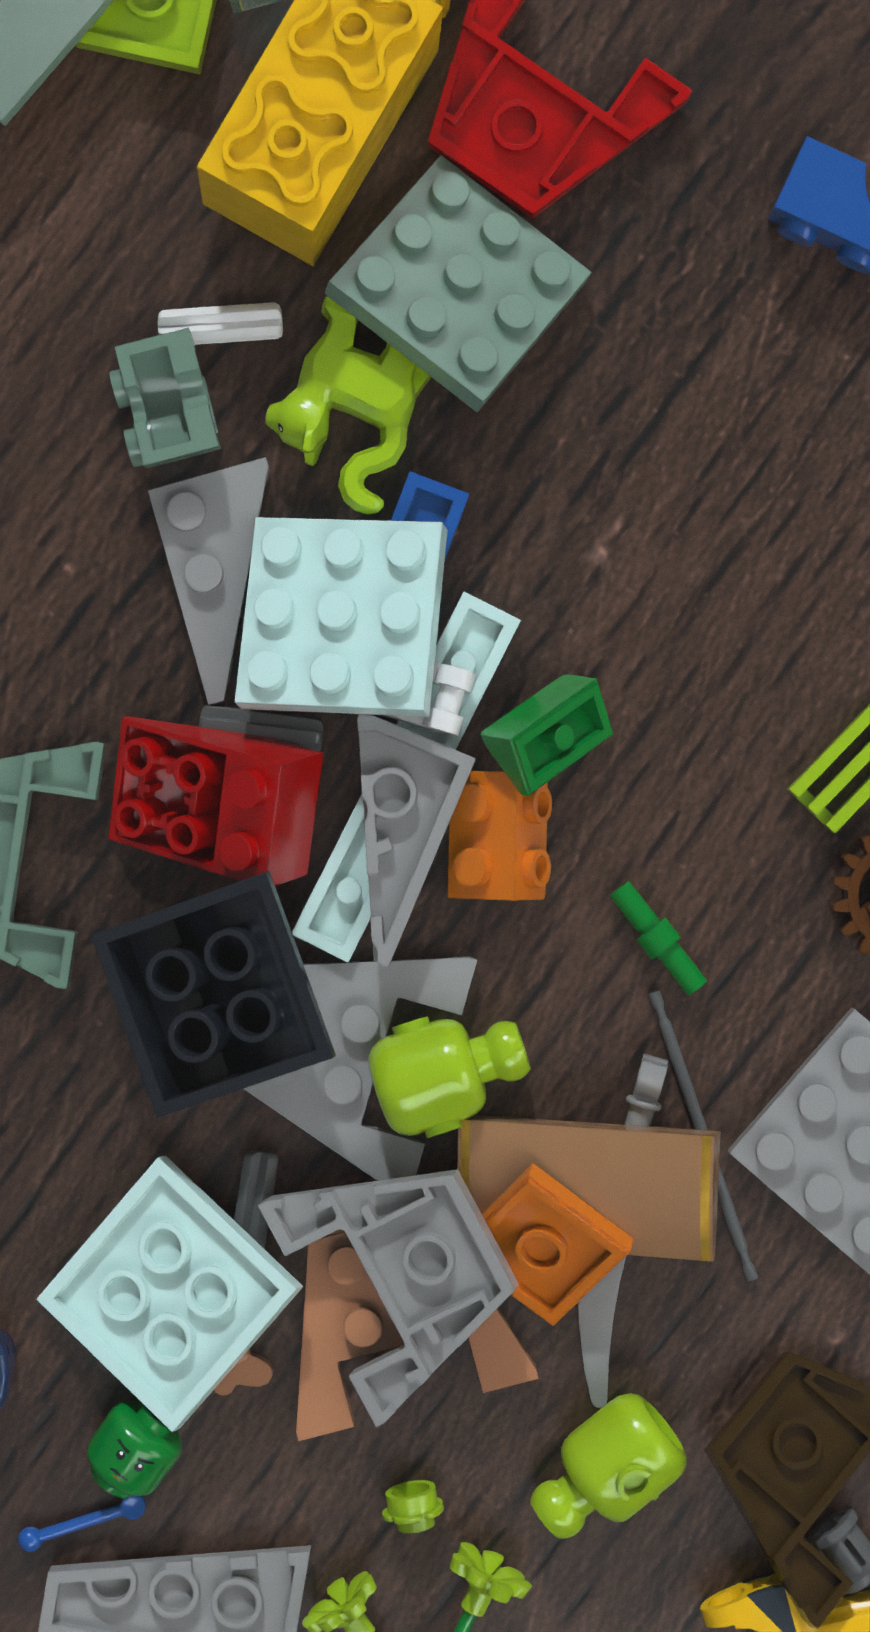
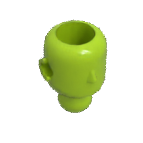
[368,1016,531,1138]
[530,1393,687,1539]

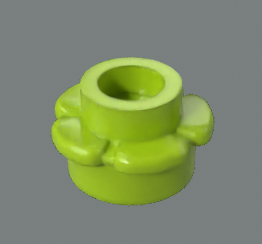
[382,1480,444,1533]

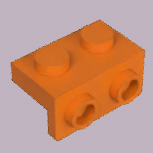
[448,771,552,901]

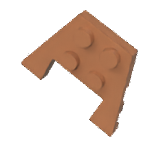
[296,1230,538,1441]

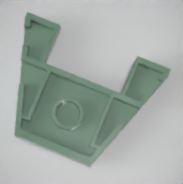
[0,742,107,989]

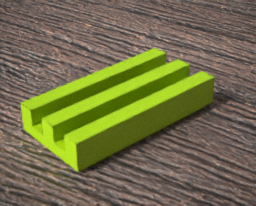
[787,704,870,833]

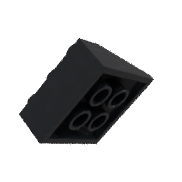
[91,871,336,1118]

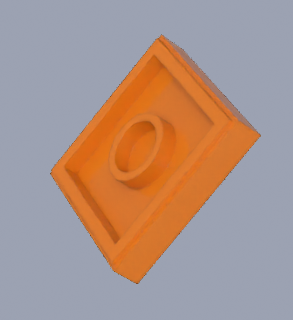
[482,1163,634,1326]

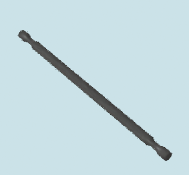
[648,990,758,1282]

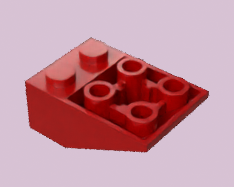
[108,716,323,886]

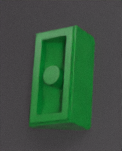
[480,674,613,796]

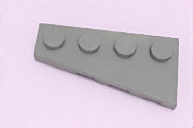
[38,1545,311,1632]

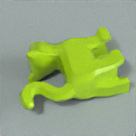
[265,296,431,514]

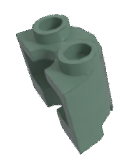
[109,327,221,469]

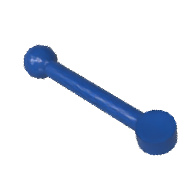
[18,1496,146,1552]

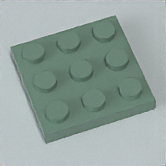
[324,155,592,413]

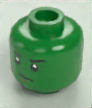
[87,1401,182,1498]

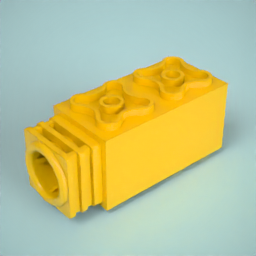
[197,0,450,267]

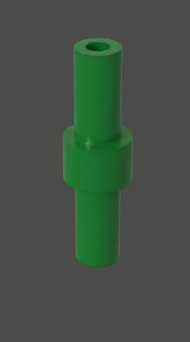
[609,880,708,996]

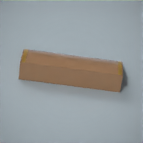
[457,1115,721,1262]

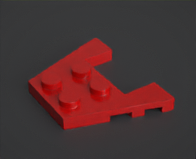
[428,0,693,219]

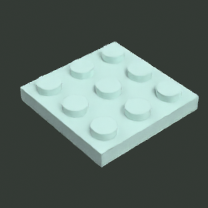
[235,517,448,717]
[36,1156,303,1432]

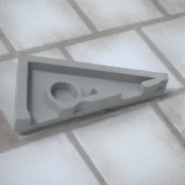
[148,457,270,705]
[357,714,476,968]

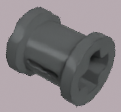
[806,1506,870,1594]

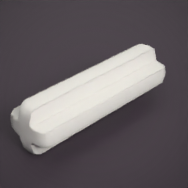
[158,302,283,345]

